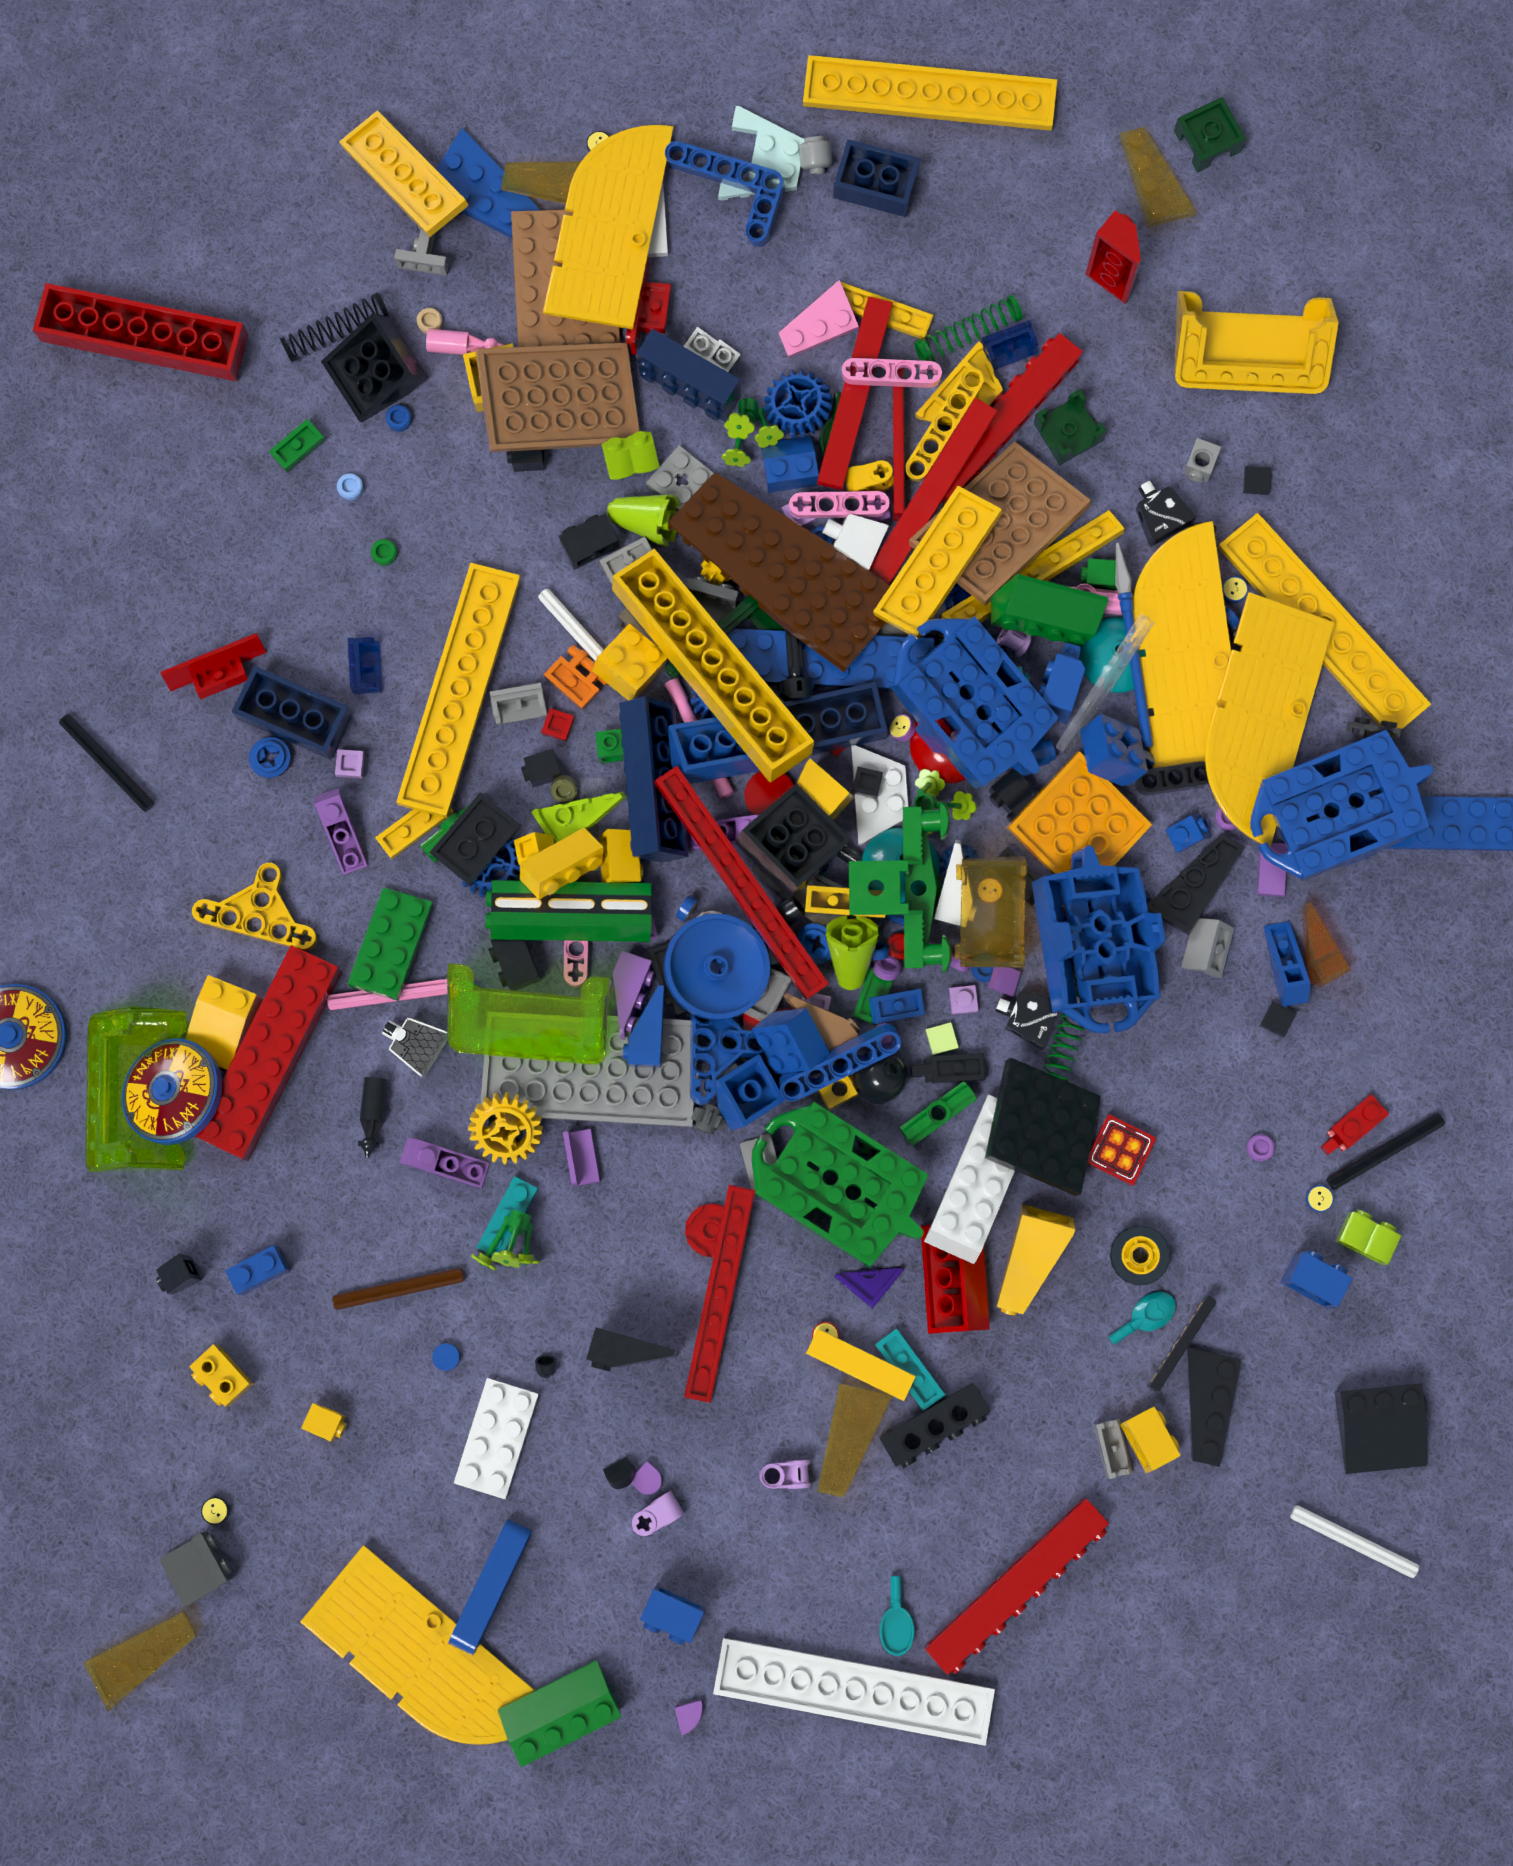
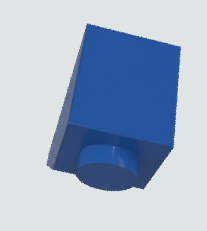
[1264,921,1311,1007]
[623,985,665,1068]

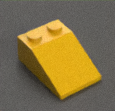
[185,975,262,1070]

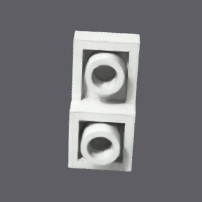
[684,327,740,372]

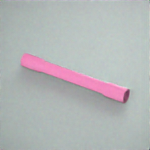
[665,678,734,800]

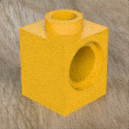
[514,832,555,865]
[818,1074,859,1111]
[301,1403,347,1442]

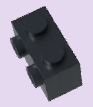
[559,514,620,570]
[488,939,541,992]

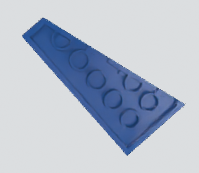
[436,128,541,239]

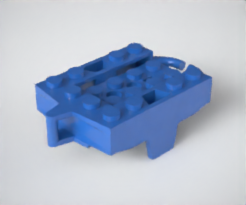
[890,616,1059,788]
[1250,730,1433,881]
[1032,846,1166,1034]

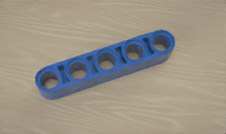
[779,1024,901,1101]
[448,1519,533,1655]

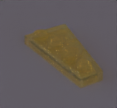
[84,1610,197,1712]

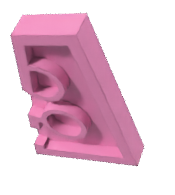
[779,280,859,358]

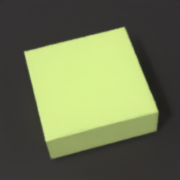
[925,1022,959,1056]

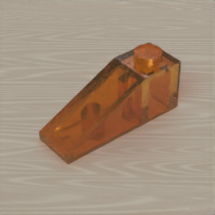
[1301,902,1351,989]

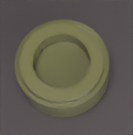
[551,775,577,803]

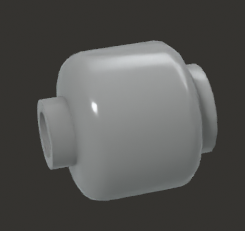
[799,136,833,175]

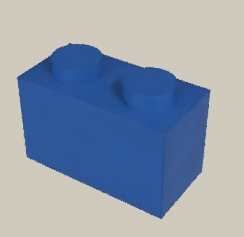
[225,1245,291,1296]

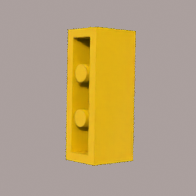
[520,828,603,899]
[805,885,885,918]

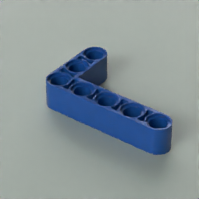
[665,141,785,247]

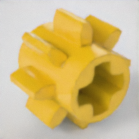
[701,560,730,586]

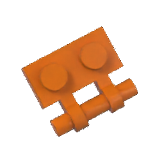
[544,645,608,711]

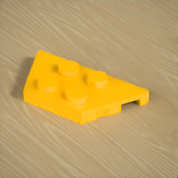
[915,341,1003,427]

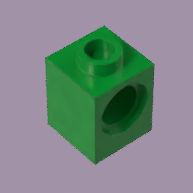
[1080,558,1117,590]
[595,729,624,764]

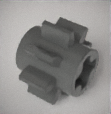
[691,1104,725,1135]

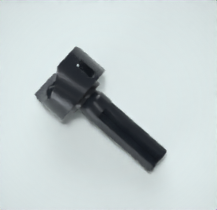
[779,630,815,702]

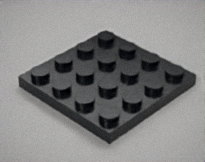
[985,1058,1101,1196]

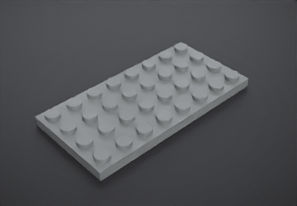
[480,1009,698,1128]

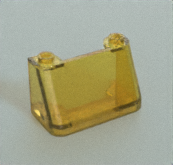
[955,856,1027,968]

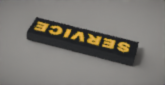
[1147,1295,1217,1392]

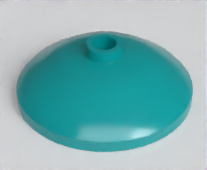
[1079,617,1146,693]
[862,828,940,903]

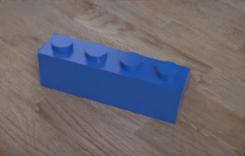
[668,717,760,784]

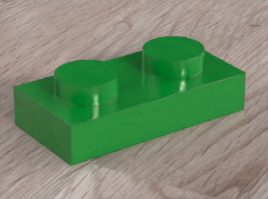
[269,419,325,472]

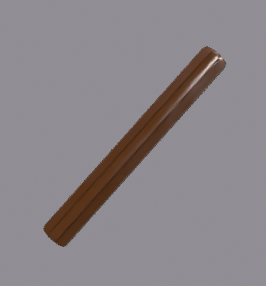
[332,1268,464,1310]

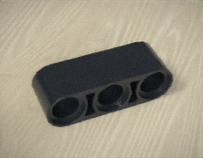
[1135,761,1209,796]

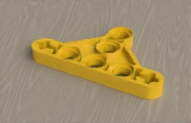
[192,863,318,951]

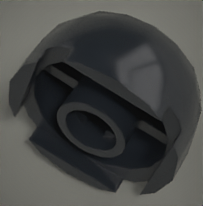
[853,1053,908,1104]

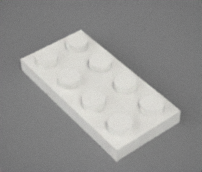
[454,1378,539,1499]

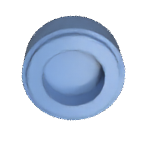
[337,473,364,500]

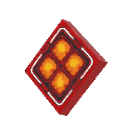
[1087,1114,1156,1186]

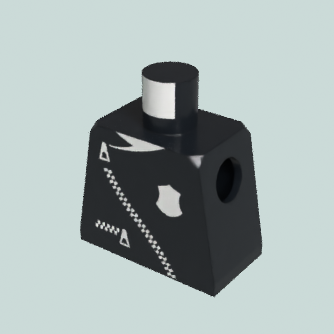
[1136,481,1196,547]
[995,992,1058,1050]

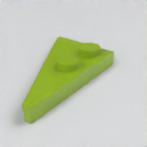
[531,792,627,843]

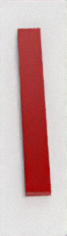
[817,296,893,490]
[869,397,998,586]
[684,1185,755,1403]

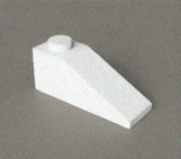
[934,840,976,927]

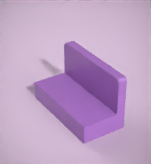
[563,1129,600,1187]

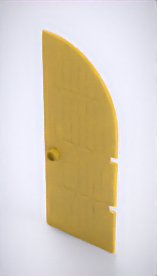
[543,125,674,329]
[1132,521,1231,768]
[1205,592,1334,847]
[300,1545,534,1745]

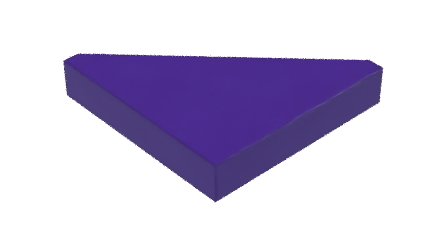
[834,1267,904,1309]

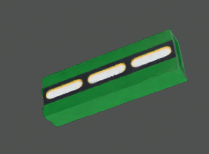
[485,880,651,942]

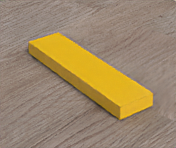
[841,282,934,340]
[806,1328,916,1401]

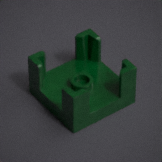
[1174,97,1246,173]
[1033,389,1107,466]

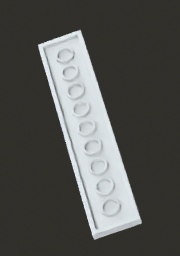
[713,1637,995,1746]

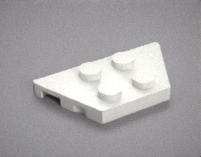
[851,745,908,845]

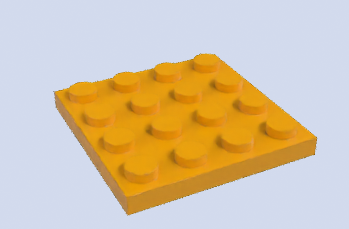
[1006,751,1152,874]

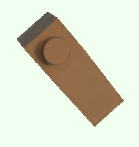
[783,993,860,1060]

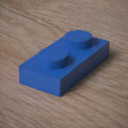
[869,988,925,1024]

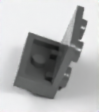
[686,577,739,623]
[161,1531,233,1606]

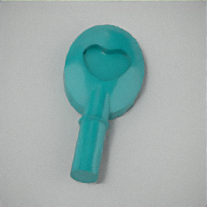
[1108,1292,1176,1345]
[879,1576,914,1656]

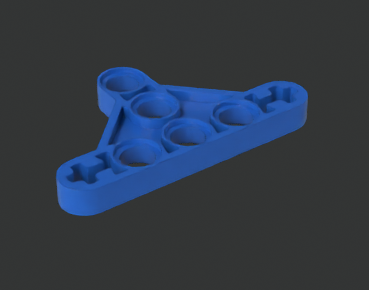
[690,1014,764,1105]

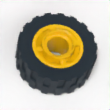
[1110,1226,1170,1285]

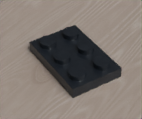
[429,792,521,887]

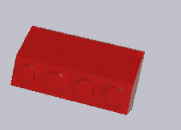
[1085,210,1141,304]
[920,1225,990,1334]

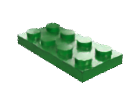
[347,888,434,1001]

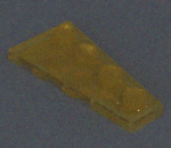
[1119,127,1196,228]
[501,161,581,204]
[817,1384,892,1498]

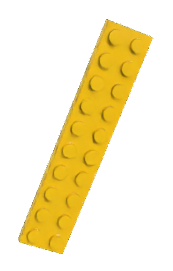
[803,55,1057,131]
[1217,513,1431,738]
[396,563,521,818]

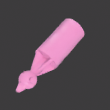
[426,329,503,355]

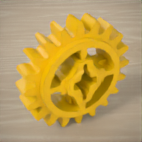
[468,1092,543,1164]

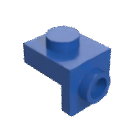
[1165,814,1212,853]

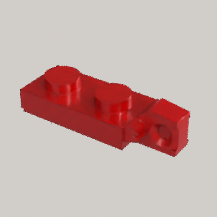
[1320,1094,1389,1155]

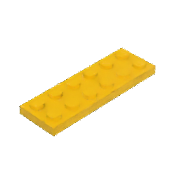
[339,110,469,237]
[873,486,1002,639]

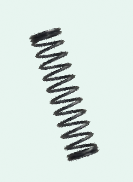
[280,292,389,363]

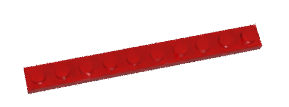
[654,766,829,1000]

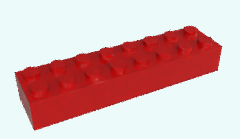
[33,283,249,381]
[195,945,343,1161]

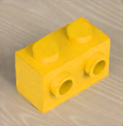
[599,829,643,883]
[189,1344,254,1407]
[1120,1406,1181,1473]

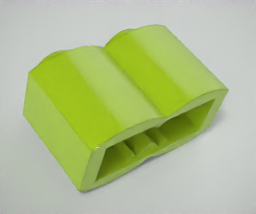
[601,431,660,480]
[1335,1210,1401,1265]

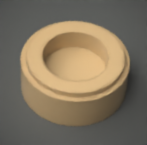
[417,308,443,334]

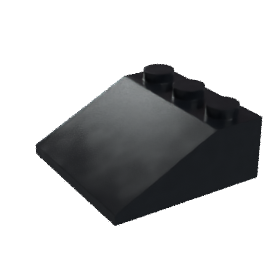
[321,313,428,423]
[735,783,852,899]
[586,1327,678,1371]
[1334,1383,1427,1474]

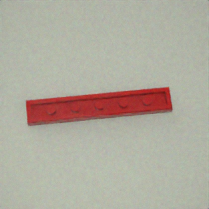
[892,368,904,521]

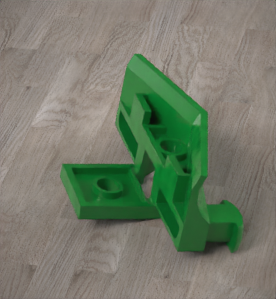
[849,800,952,974]

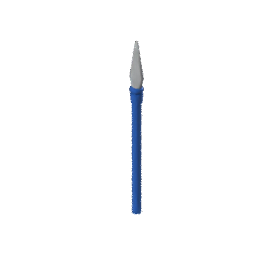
[1115,543,1153,748]

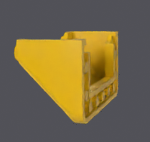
[1174,291,1339,394]

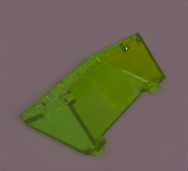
[447,963,614,1065]
[85,1006,187,1173]

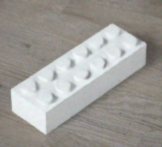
[924,1095,1015,1264]

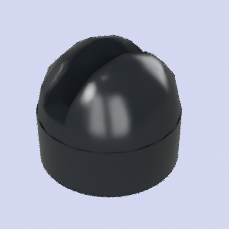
[535,1355,557,1378]

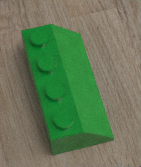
[991,574,1108,647]
[498,1659,621,1767]

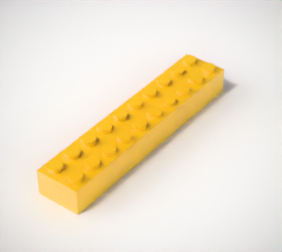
[612,549,814,783]

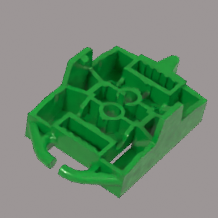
[751,1102,928,1268]

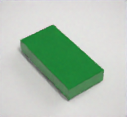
[853,967,893,1025]

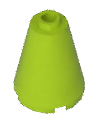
[607,494,681,547]
[825,915,879,990]

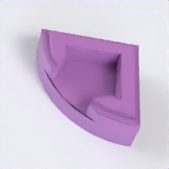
[675,1699,702,1735]

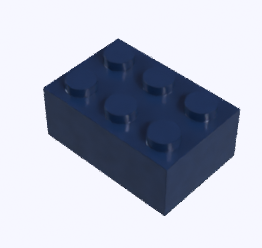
[833,139,921,217]

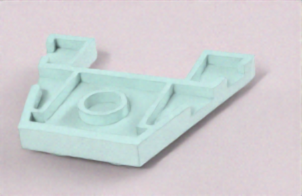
[718,106,804,200]

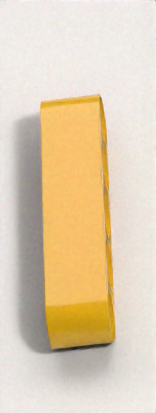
[906,367,984,482]

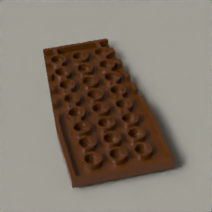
[668,473,890,673]

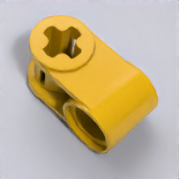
[845,460,893,499]

